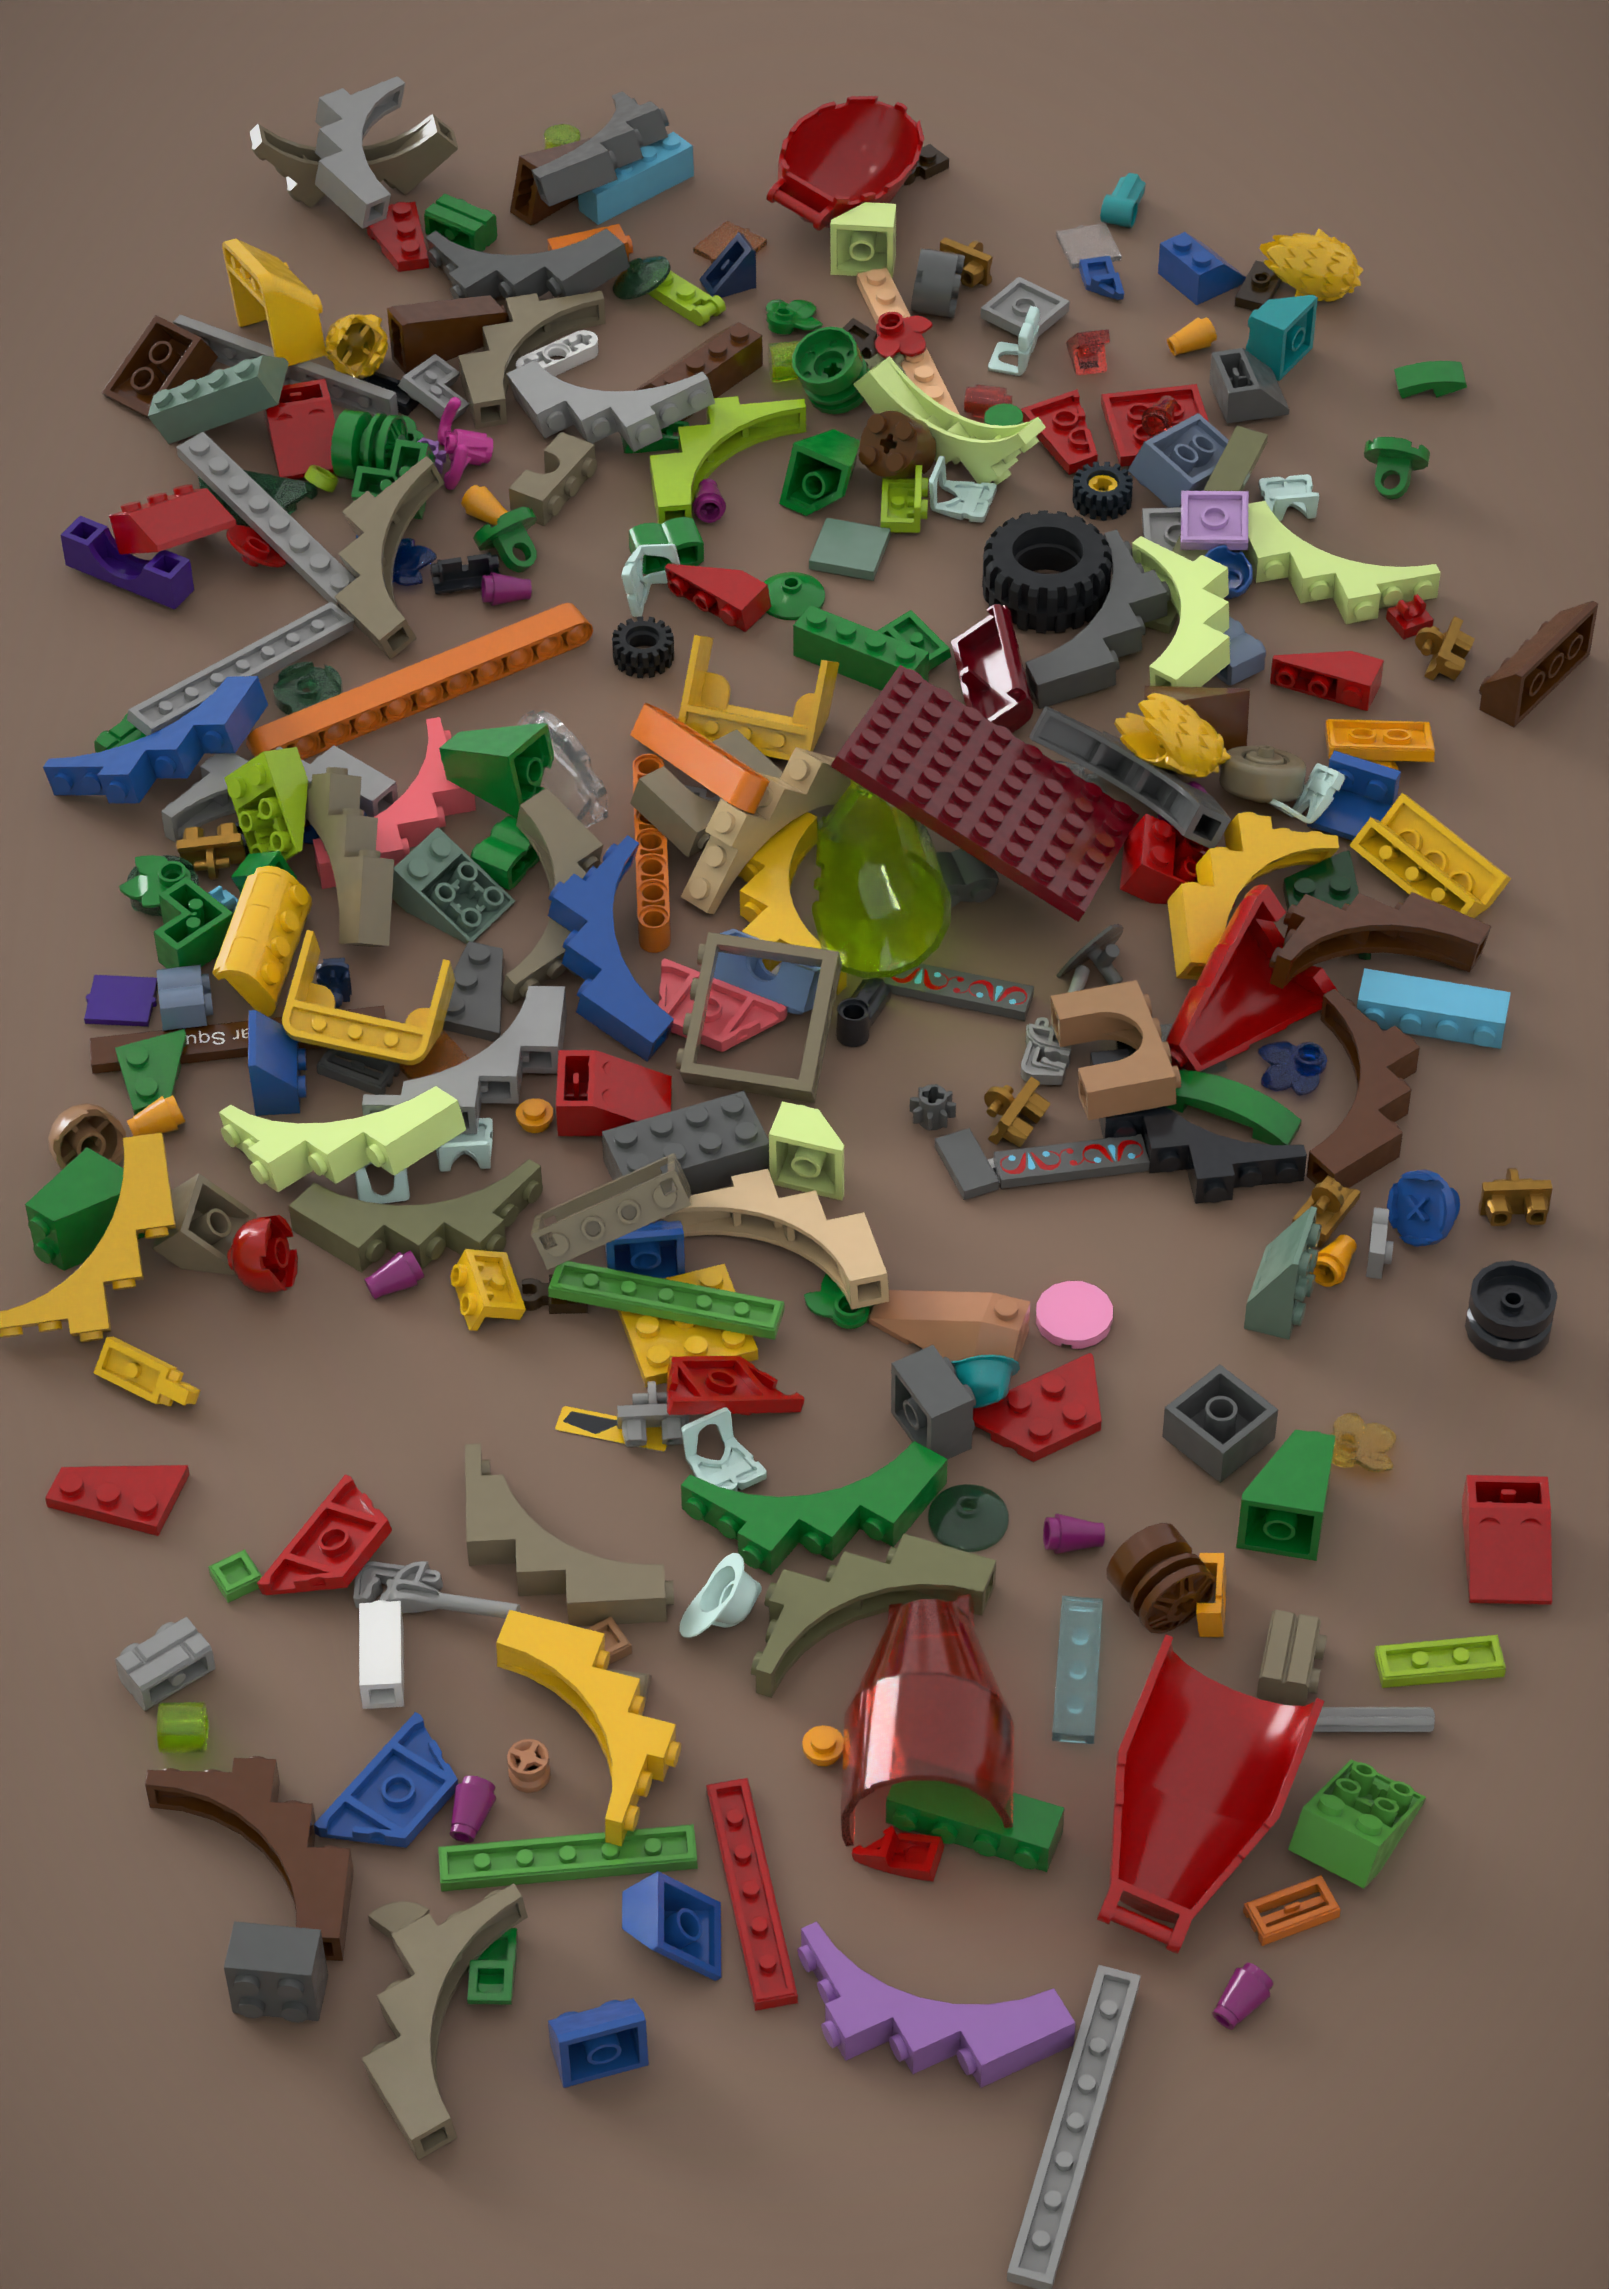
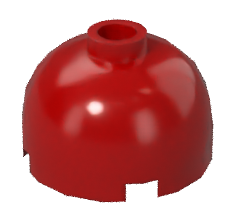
[227,1215,298,1293]

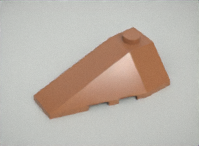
[869,1290,1030,1378]

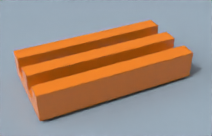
[1243,1875,1341,1946]

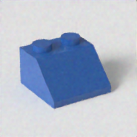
[1158,232,1246,305]
[248,1010,307,1116]
[605,1221,685,1279]
[548,1998,649,2088]

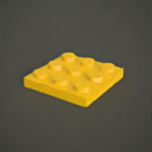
[617,1264,758,1387]

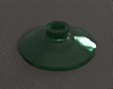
[613,256,671,300]
[928,1484,1009,1552]

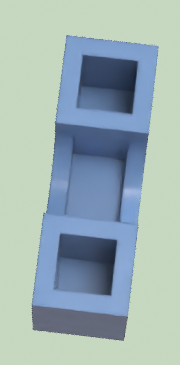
[713,929,821,1014]

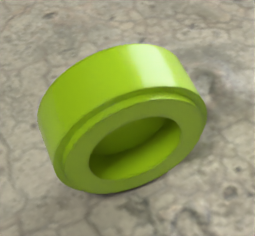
[304,465,339,492]

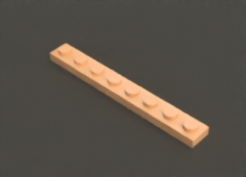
[857,268,960,415]

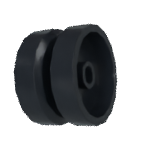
[1465,1260,1557,1362]

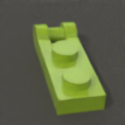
[642,267,726,326]

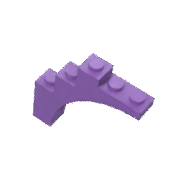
[797,1922,1075,2088]

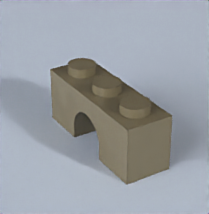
[509,432,597,526]

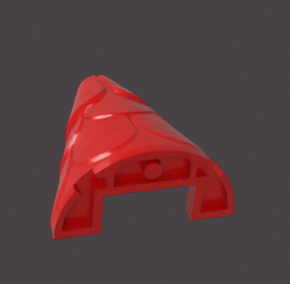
[1166,884,1338,1072]

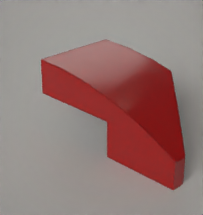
[851,1826,945,1882]

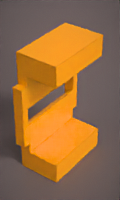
[1196,1553,1227,1637]

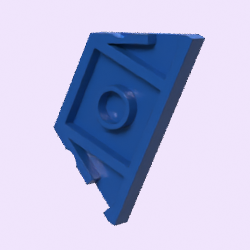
[314,1712,458,1848]

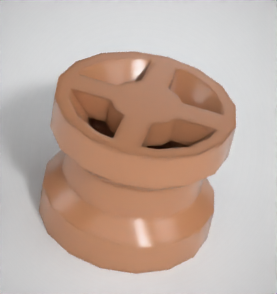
[507,1739,551,1793]

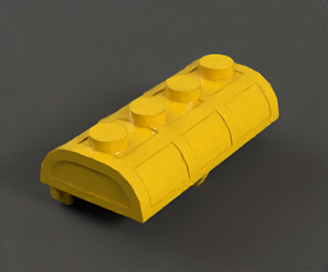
[212,866,312,1017]

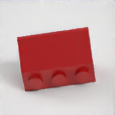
[109,484,237,555]

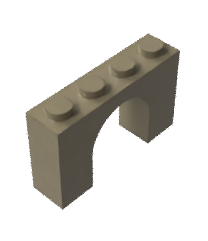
[630,729,783,857]

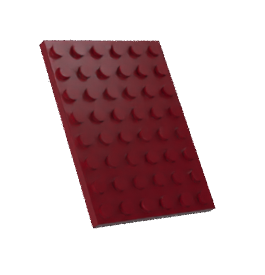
[831,665,1139,922]

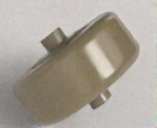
[1219,745,1306,803]

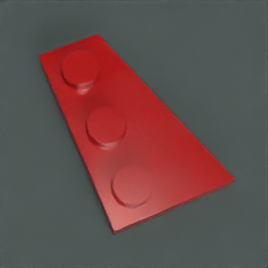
[365,201,429,272]
[1021,389,1098,475]
[45,1465,190,1536]

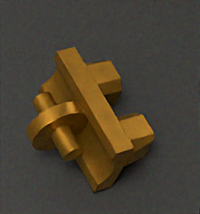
[940,237,993,288]
[1415,616,1475,681]
[177,822,247,880]
[984,1076,1051,1147]
[1478,1168,1553,1226]
[1292,1175,1361,1247]

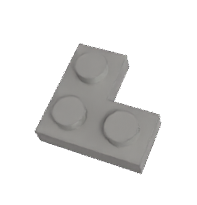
[398,354,470,421]

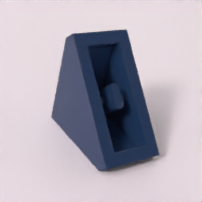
[699,232,756,298]

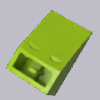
[224,747,308,861]

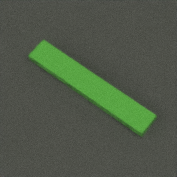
[548,1261,785,1340]
[438,1824,698,1891]

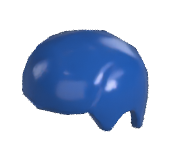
[1205,545,1253,599]

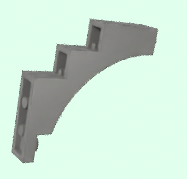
[362,986,567,1134]

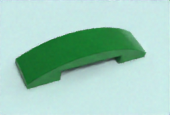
[1166,1070,1302,1145]

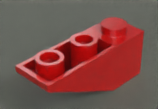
[665,564,771,632]
[1270,651,1384,711]

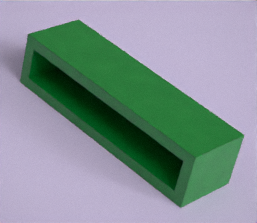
[793,605,929,691]
[886,1759,1065,1872]

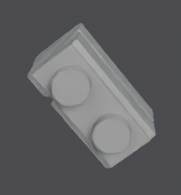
[115,1617,216,1711]

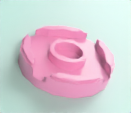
[1036,1281,1113,1349]

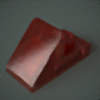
[1066,329,1110,375]

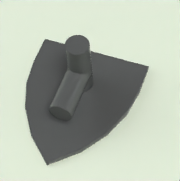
[1057,924,1124,985]

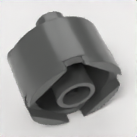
[911,248,965,318]

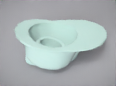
[679,1553,762,1638]

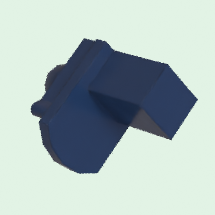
[316,958,352,1009]

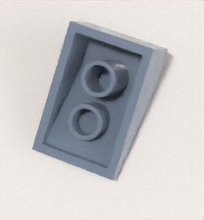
[1128,413,1229,508]

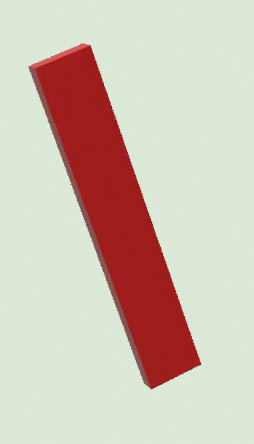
[706,1778,798,2011]

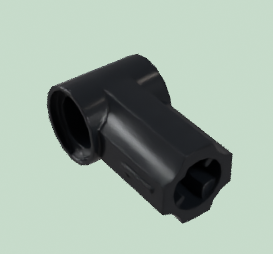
[836,976,892,1047]

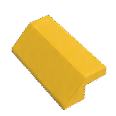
[1349,793,1512,918]

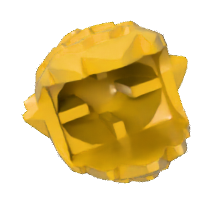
[1259,229,1364,302]
[325,314,388,379]
[1114,693,1231,778]

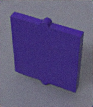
[84,975,158,1027]

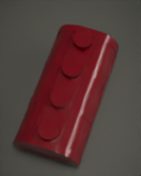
[951,604,1034,733]

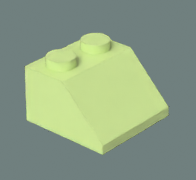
[830,202,896,278]
[769,1101,844,1201]

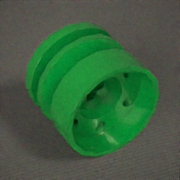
[792,326,870,415]
[331,410,408,480]

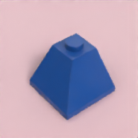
[622,1871,721,1981]

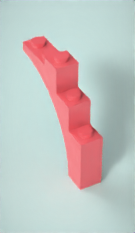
[313,717,476,889]

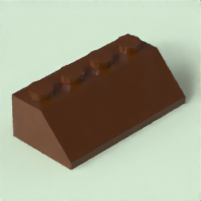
[634,322,763,421]
[1479,601,1598,728]

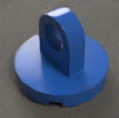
[1387,1169,1460,1247]

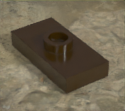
[1235,261,1282,311]

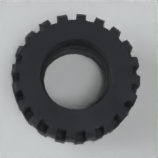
[982,510,1112,634]

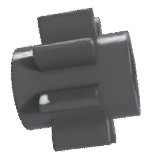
[910,1084,956,1131]

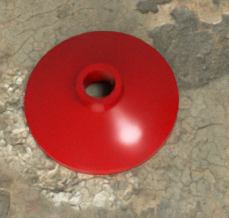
[226,525,287,568]

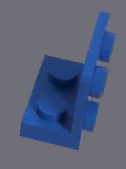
[1307,750,1401,841]

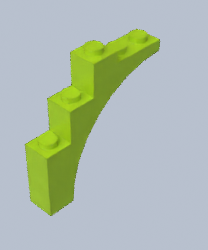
[650,396,806,524]

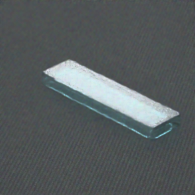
[1052,1596,1103,1744]

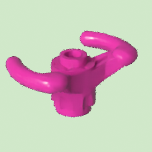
[437,397,493,490]

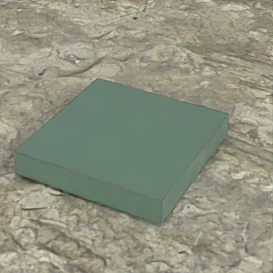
[809,518,891,581]

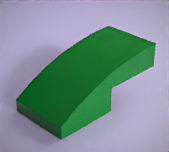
[1394,361,1467,399]
[467,1928,518,2005]

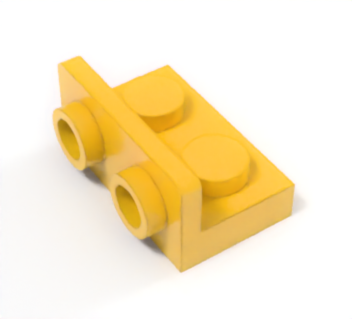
[450,1249,526,1331]

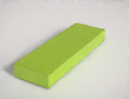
[1374,1635,1506,1688]

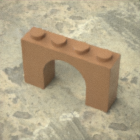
[1050,980,1181,1120]

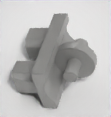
[617,1381,690,1447]

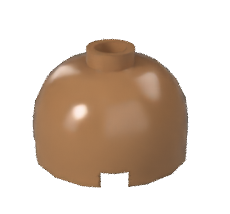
[48,1103,126,1170]

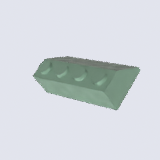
[148,355,289,444]

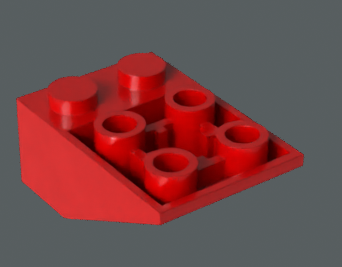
[263,379,335,481]
[1120,814,1235,908]
[556,1050,672,1136]
[1462,1475,1552,1605]

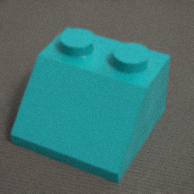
[1246,295,1318,381]

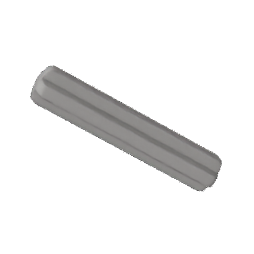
[1313,1707,1435,1732]

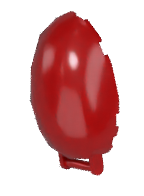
[766,96,925,231]

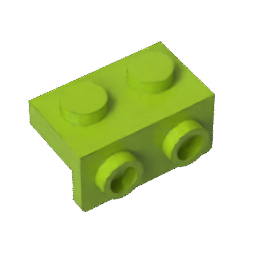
[880,465,928,533]

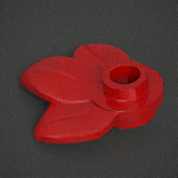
[875,312,933,359]

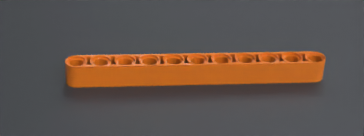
[246,603,593,760]

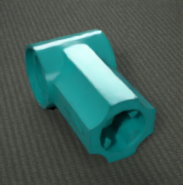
[1100,173,1146,228]

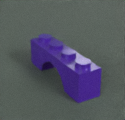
[60,516,194,609]

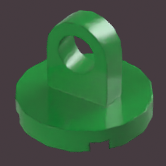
[1364,437,1430,500]
[473,507,537,572]

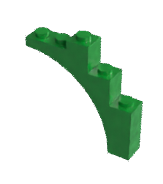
[681,1441,948,1575]

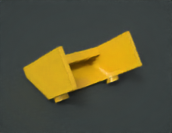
[222,238,326,366]
[678,635,839,761]
[282,930,456,1065]

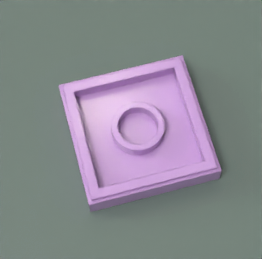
[1180,491,1249,550]

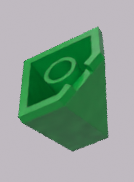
[779,429,860,516]
[439,723,554,818]

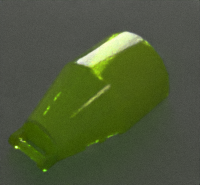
[812,779,952,978]

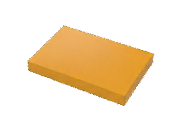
[1325,719,1435,762]

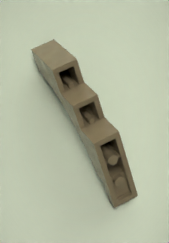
[465,1444,674,1627]

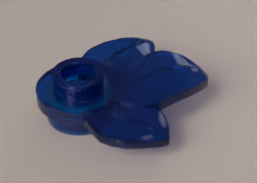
[393,538,437,586]
[1258,1041,1327,1096]

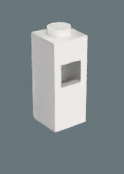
[359,1600,404,1709]

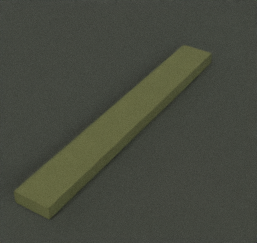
[1144,425,1268,634]

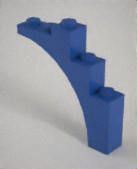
[43,676,268,804]
[548,835,674,1062]

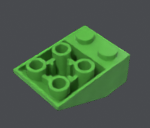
[1288,1759,1426,1889]

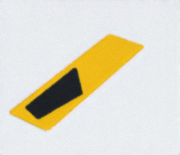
[555,1406,667,1452]

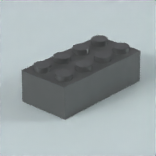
[602,1091,769,1195]

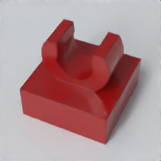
[1386,594,1434,640]

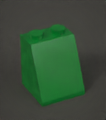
[25,1147,145,1271]
[1236,1429,1336,1561]

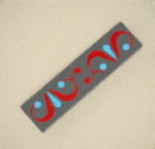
[884,958,1034,1021]
[993,1134,1150,1189]

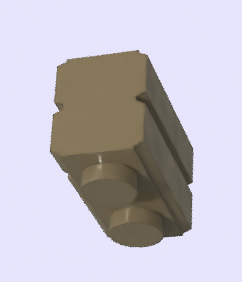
[1257,1609,1327,1706]

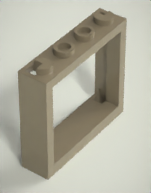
[676,932,842,1103]
[531,1152,691,1270]

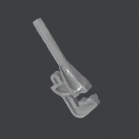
[1021,965,1090,1085]
[353,1561,521,1619]

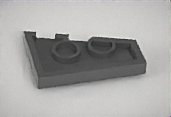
[442,941,504,1042]

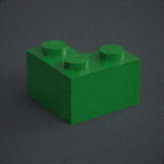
[351,439,436,520]
[154,876,233,968]

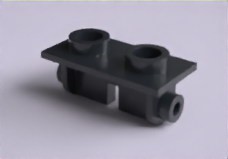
[430,552,500,594]

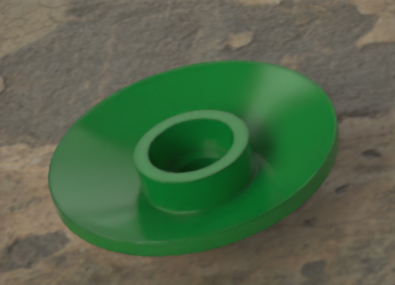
[764,572,825,620]

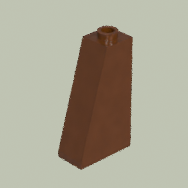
[510,138,591,225]
[387,295,509,374]

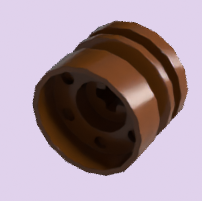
[1106,1523,1216,1634]

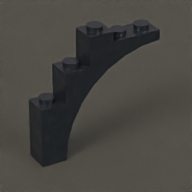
[1090,1048,1307,1204]

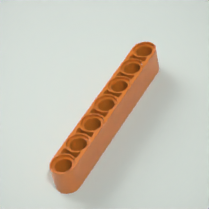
[630,703,770,814]
[633,753,671,953]

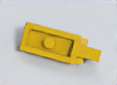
[93,1336,201,1406]

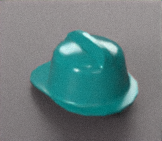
[951,1355,1020,1408]

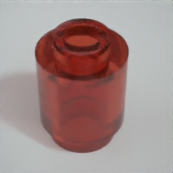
[964,384,1012,418]

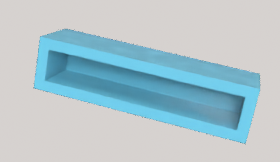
[578,132,694,225]
[1357,968,1511,1049]

